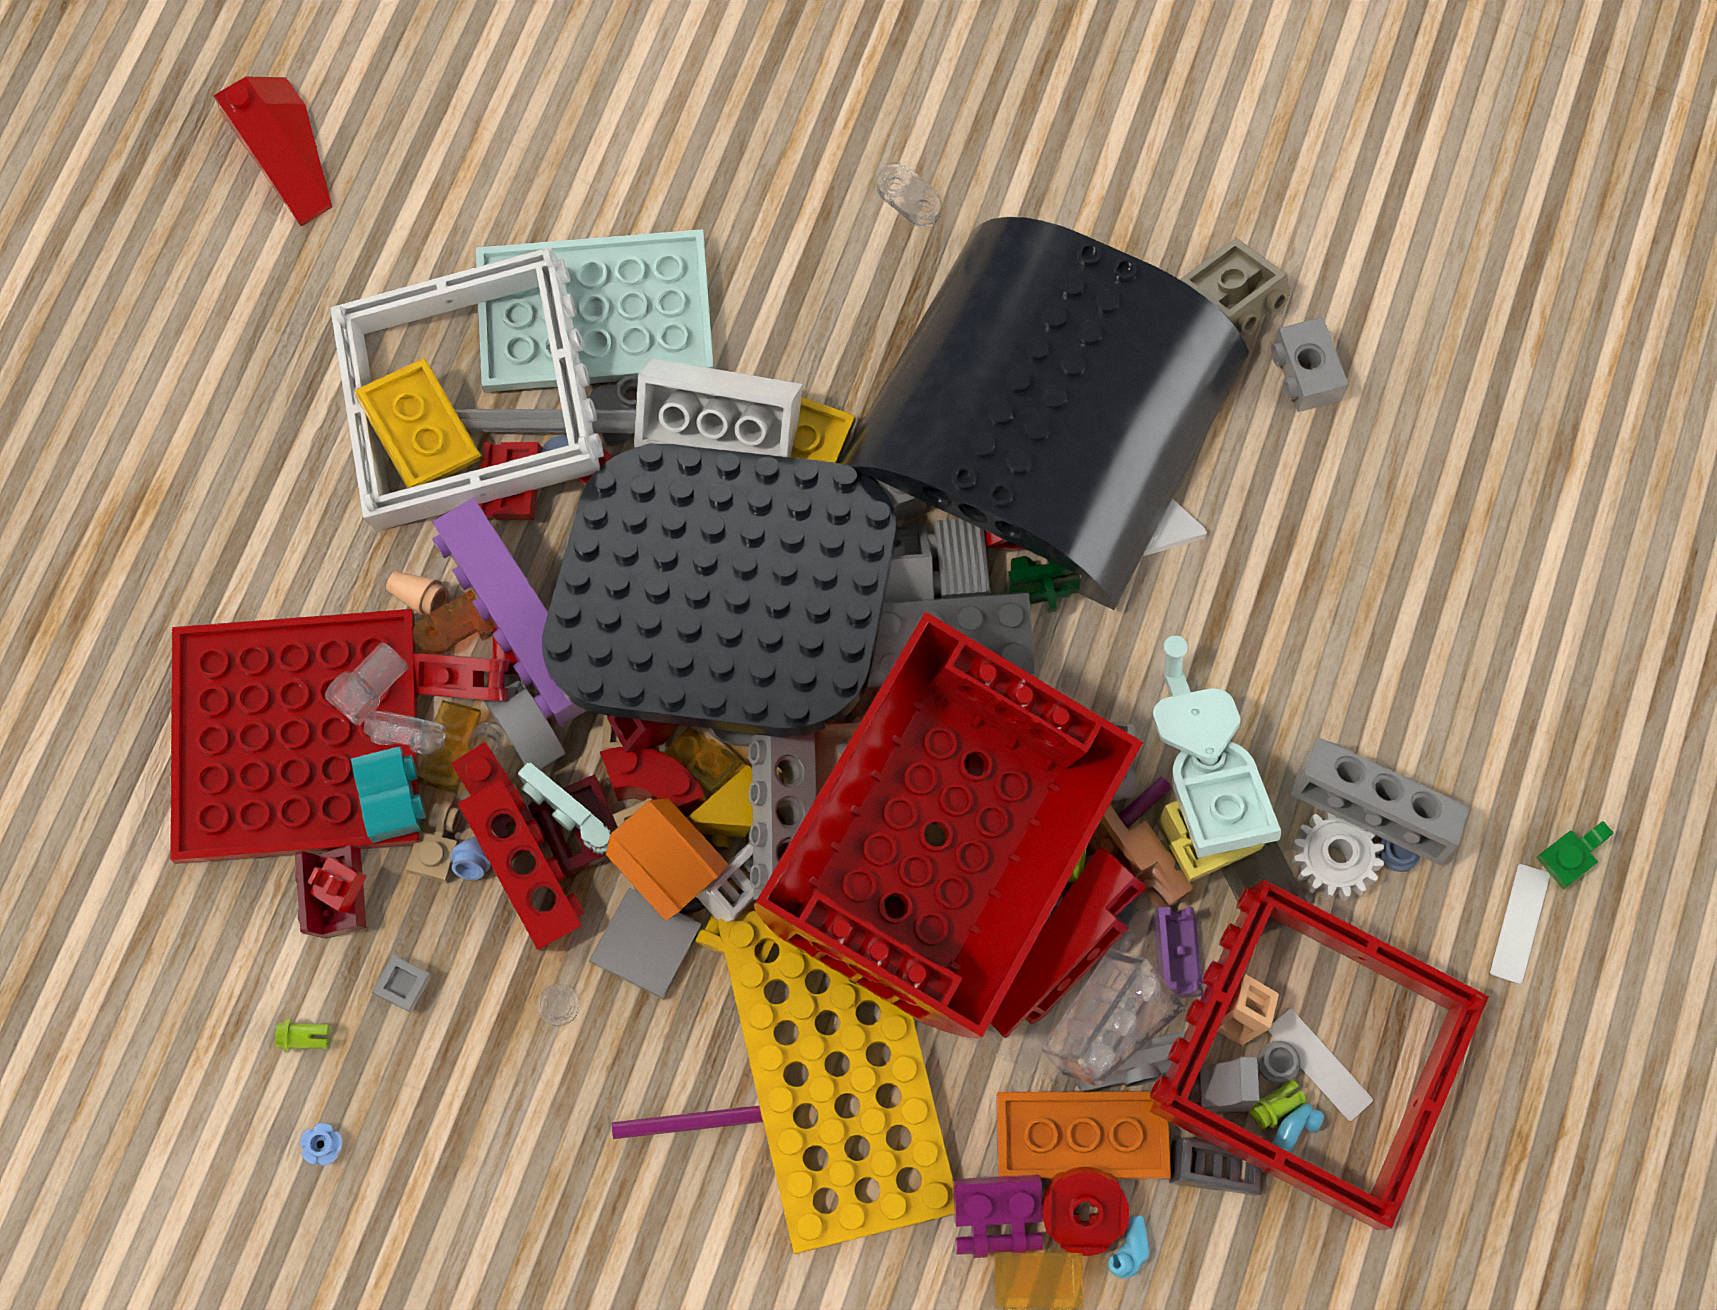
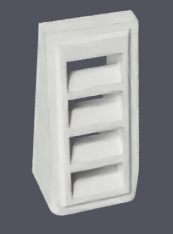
[696,842,781,922]

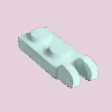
[518,762,611,855]

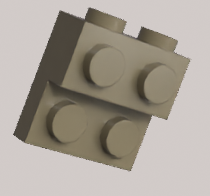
[1180,238,1290,334]

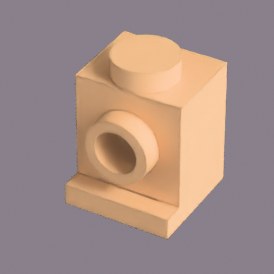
[1217,974,1279,1046]

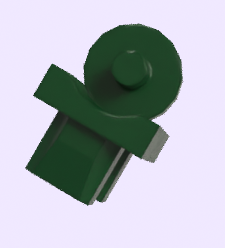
[1008,556,1080,613]

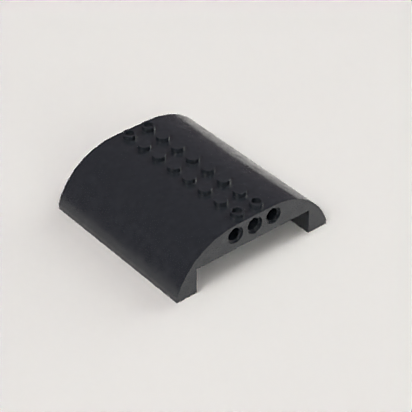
[839,217,1249,610]

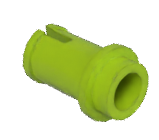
[275,1019,330,1053]
[1250,1079,1306,1129]

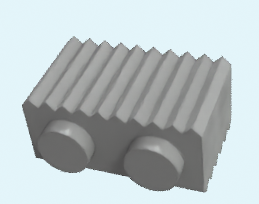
[927,518,990,598]

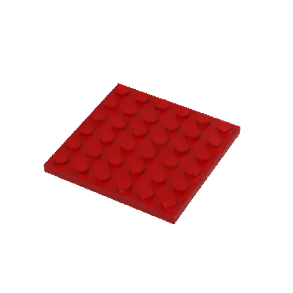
[170,609,419,864]

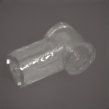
[325,642,409,725]

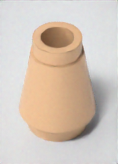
[386,571,448,617]

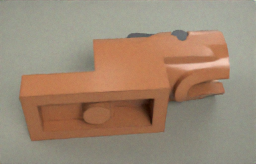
[1088,805,1196,908]

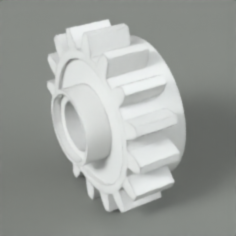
[1291,812,1384,901]

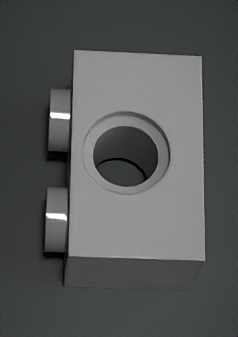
[1271,317,1349,412]

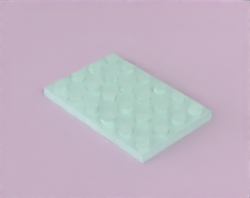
[476,229,714,392]

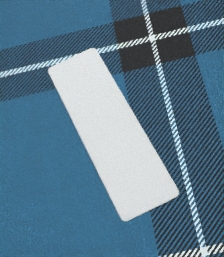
[1490,864,1550,984]
[1268,1009,1373,1121]

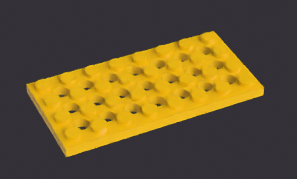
[717,903,954,1254]

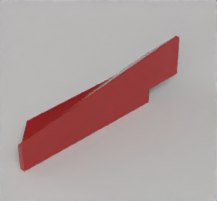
[990,847,1147,1038]

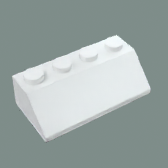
[634,358,802,457]

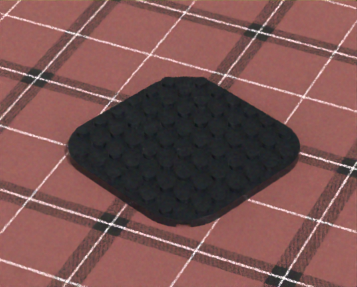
[542,443,896,737]

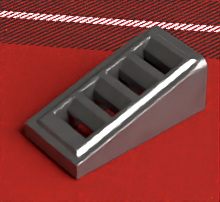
[1169,1137,1262,1195]

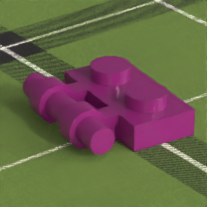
[953,1175,1043,1258]

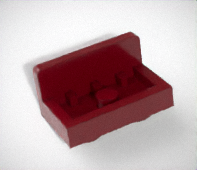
[295,845,367,939]

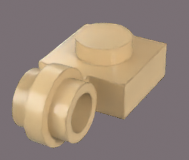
[406,801,461,883]

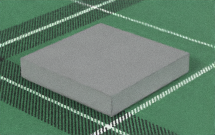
[589,888,703,1000]

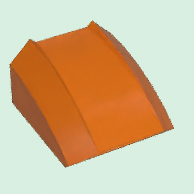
[606,799,729,921]

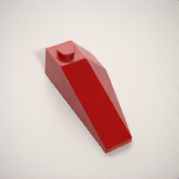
[213,76,332,226]

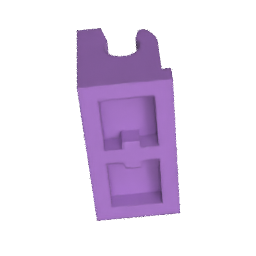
[1153,907,1203,999]

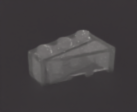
[1041,948,1186,1086]

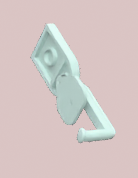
[1153,635,1281,858]

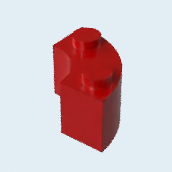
[600,746,706,817]

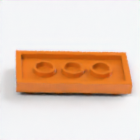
[996,1091,1171,1180]

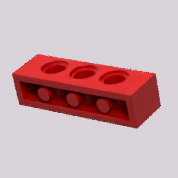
[457,779,585,950]

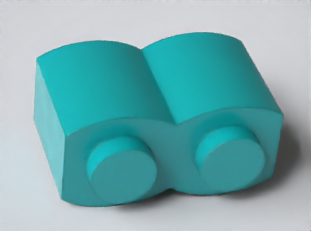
[351,746,426,843]

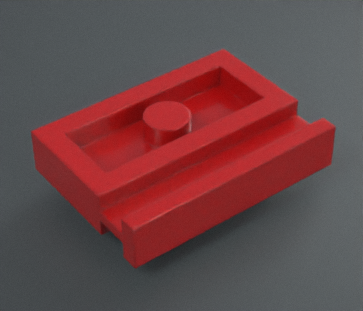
[478,442,543,520]

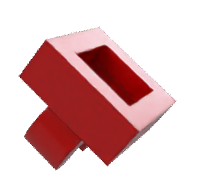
[308,856,367,913]

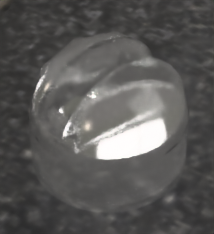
[469,721,504,755]

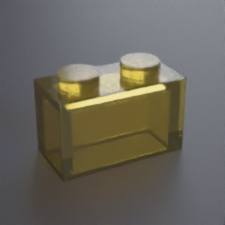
[993,1253,1083,1310]

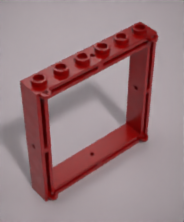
[1150,879,1489,1230]

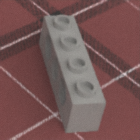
[748,733,816,900]
[1290,737,1469,865]

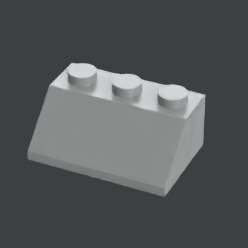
[884,525,934,603]

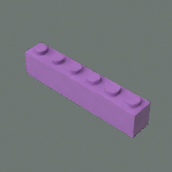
[432,497,587,727]

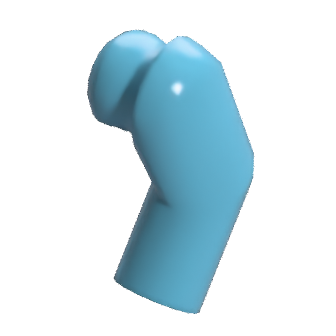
[1272,1104,1324,1153]
[1108,1216,1150,1279]

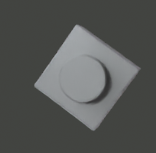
[372,955,432,1013]

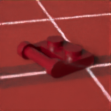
[528,774,618,880]

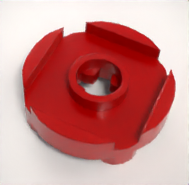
[1042,1167,1130,1256]

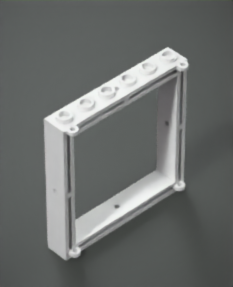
[330,247,604,531]

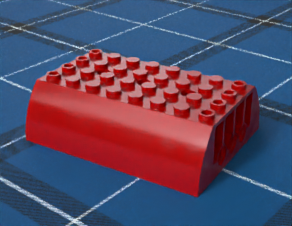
[754,611,1143,1039]

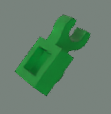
[1536,821,1614,889]

